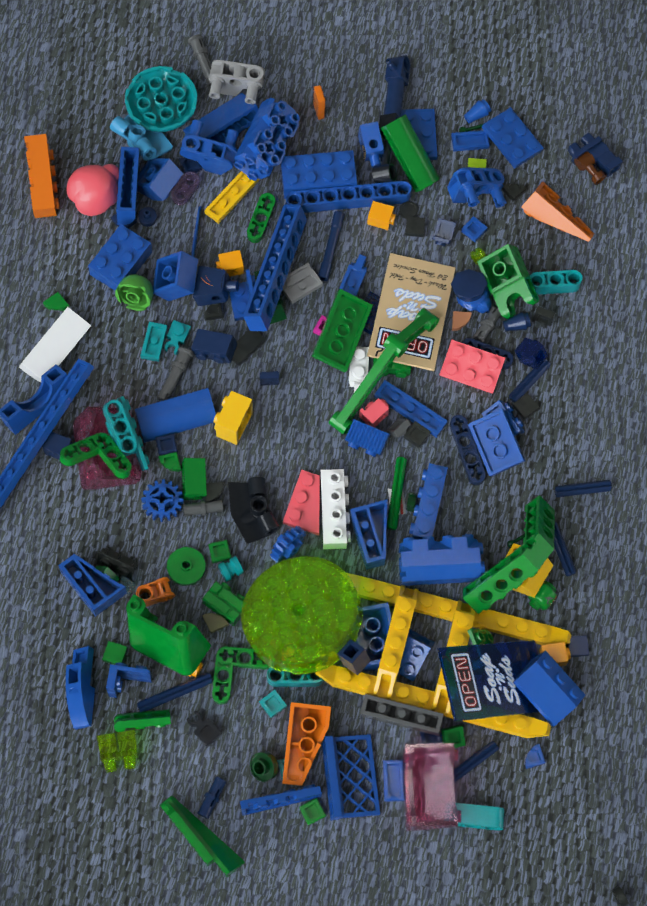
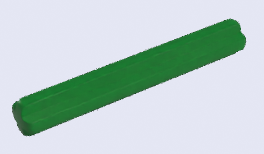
[387,457,407,530]

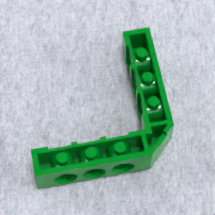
[462,495,555,614]

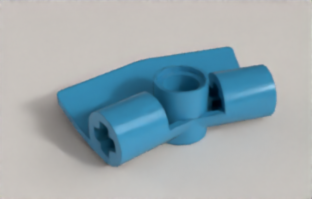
[110,114,173,161]

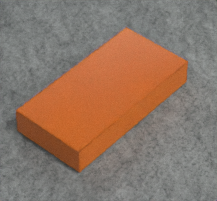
[313,85,325,120]

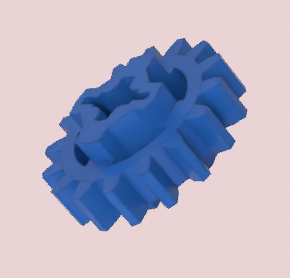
[141,479,184,522]
[270,526,306,563]

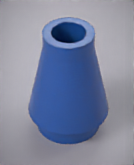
[464,99,491,124]

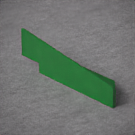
[160,796,245,877]

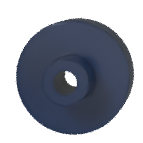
[138,207,157,227]

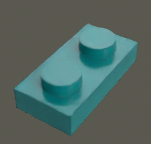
[140,322,168,362]

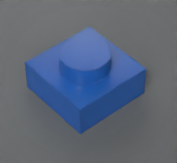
[461,216,488,242]

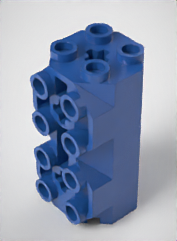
[234,98,300,181]
[398,534,485,586]

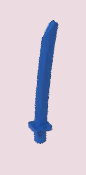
[191,206,202,257]

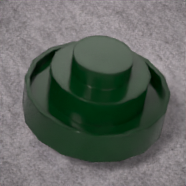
[250,751,278,782]

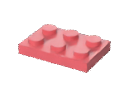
[439,340,505,394]

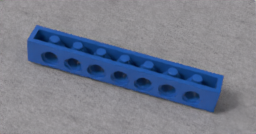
[243,204,307,331]

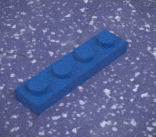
[374,380,448,438]

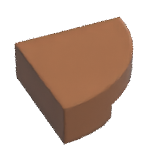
[452,311,472,331]

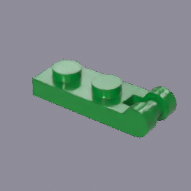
[114,709,171,733]

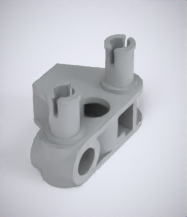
[209,60,265,104]

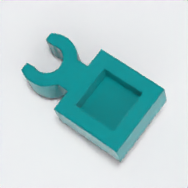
[165,320,191,355]

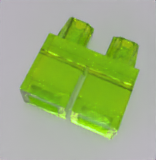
[97,730,138,773]

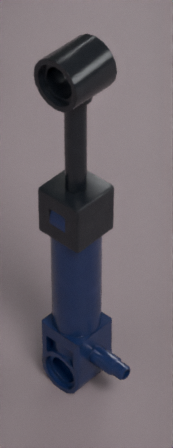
[372,55,411,183]

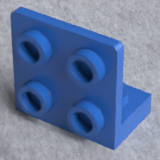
[229,269,255,321]
[398,629,435,681]
[106,663,152,698]

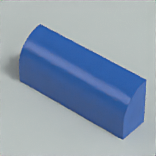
[183,93,258,147]
[116,147,140,225]
[135,388,216,443]

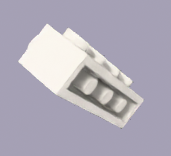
[320,469,351,549]

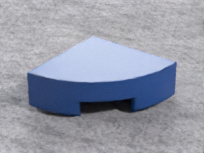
[525,744,546,769]

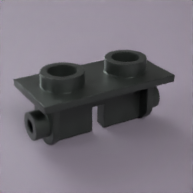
[97,548,138,580]

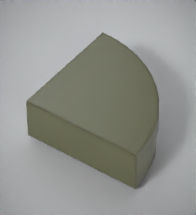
[202,613,229,634]

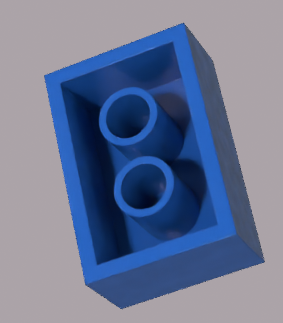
[88,224,152,290]

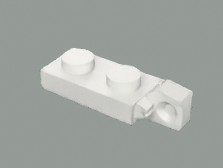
[349,347,369,393]

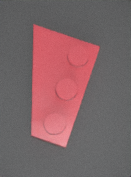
[283,470,320,535]

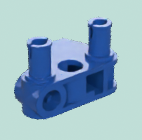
[180,120,239,175]
[447,167,507,208]

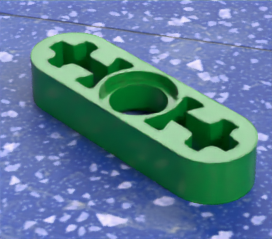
[247,193,275,243]

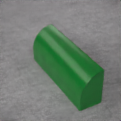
[381,114,440,192]

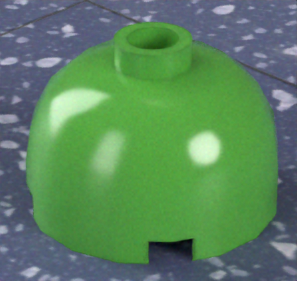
[115,274,154,311]

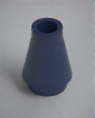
[503,312,531,332]

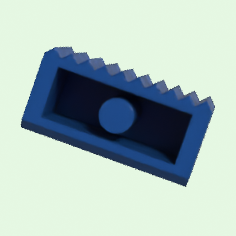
[345,419,390,457]

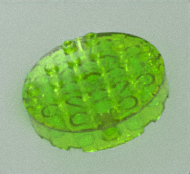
[241,556,363,674]

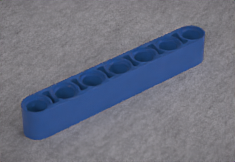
[286,181,412,213]

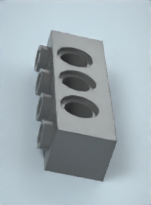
[360,694,444,736]

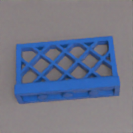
[321,734,380,821]

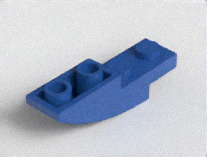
[66,646,95,730]

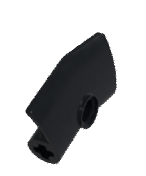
[228,477,280,544]

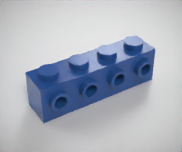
[409,463,448,539]

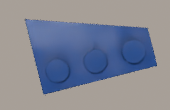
[58,554,127,617]

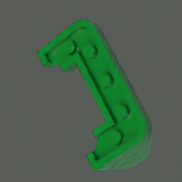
[126,594,211,676]

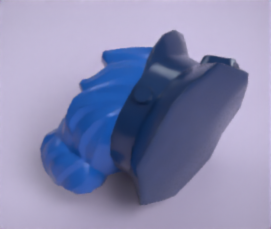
[451,269,492,313]

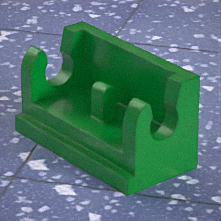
[181,458,207,500]

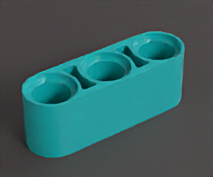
[530,270,583,295]
[103,399,137,454]
[267,665,324,687]
[444,802,505,831]

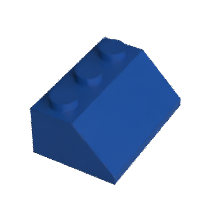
[349,603,391,672]
[513,650,585,727]

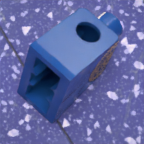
[358,121,384,168]

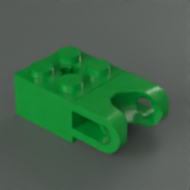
[477,244,539,319]

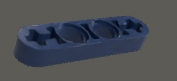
[450,415,486,486]

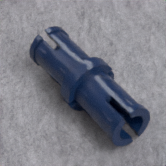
[197,776,227,819]

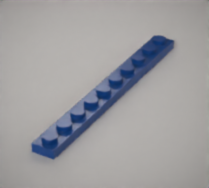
[0,358,94,508]

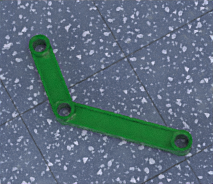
[329,308,439,435]

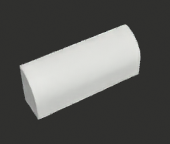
[19,307,91,382]

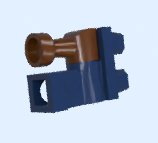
[568,133,623,185]

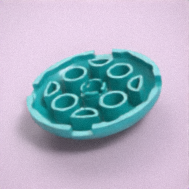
[125,66,197,132]

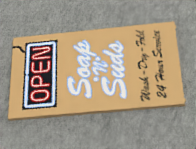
[367,253,456,371]

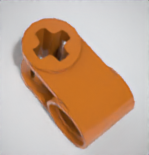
[136,577,175,607]

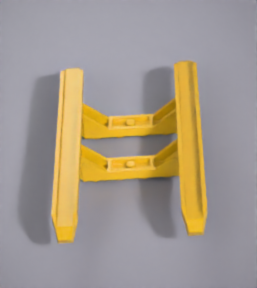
[315,573,571,738]

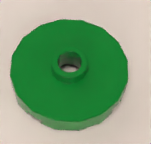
[167,547,206,586]

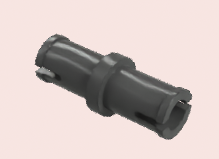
[473,307,501,343]
[183,500,223,517]

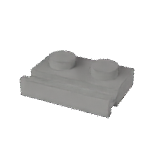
[282,263,323,304]

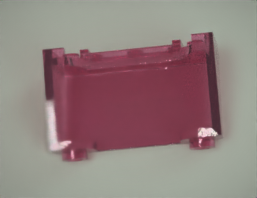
[73,407,141,490]
[403,743,461,831]

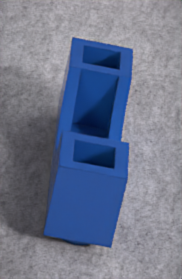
[0,364,67,435]

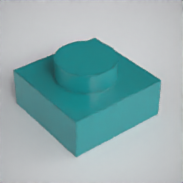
[259,690,287,718]

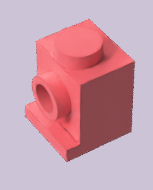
[359,398,389,428]

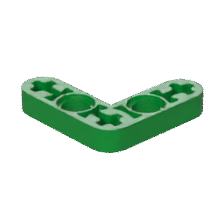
[60,433,132,479]
[212,647,274,705]

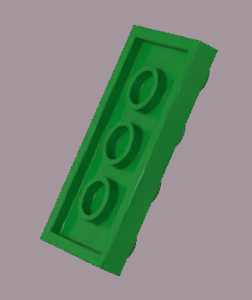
[312,289,373,373]

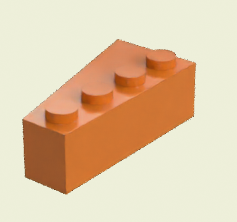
[24,134,59,218]

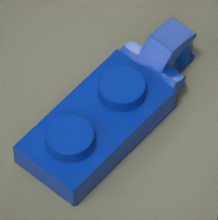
[339,254,367,297]

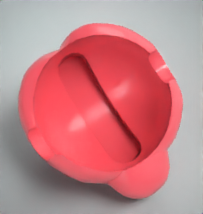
[66,164,119,216]

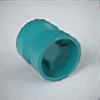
[218,556,244,582]

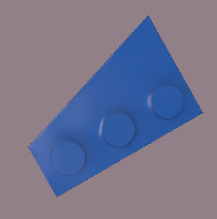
[350,499,388,570]

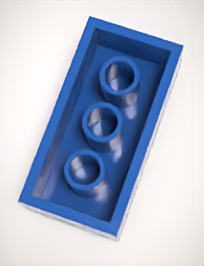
[280,150,357,199]

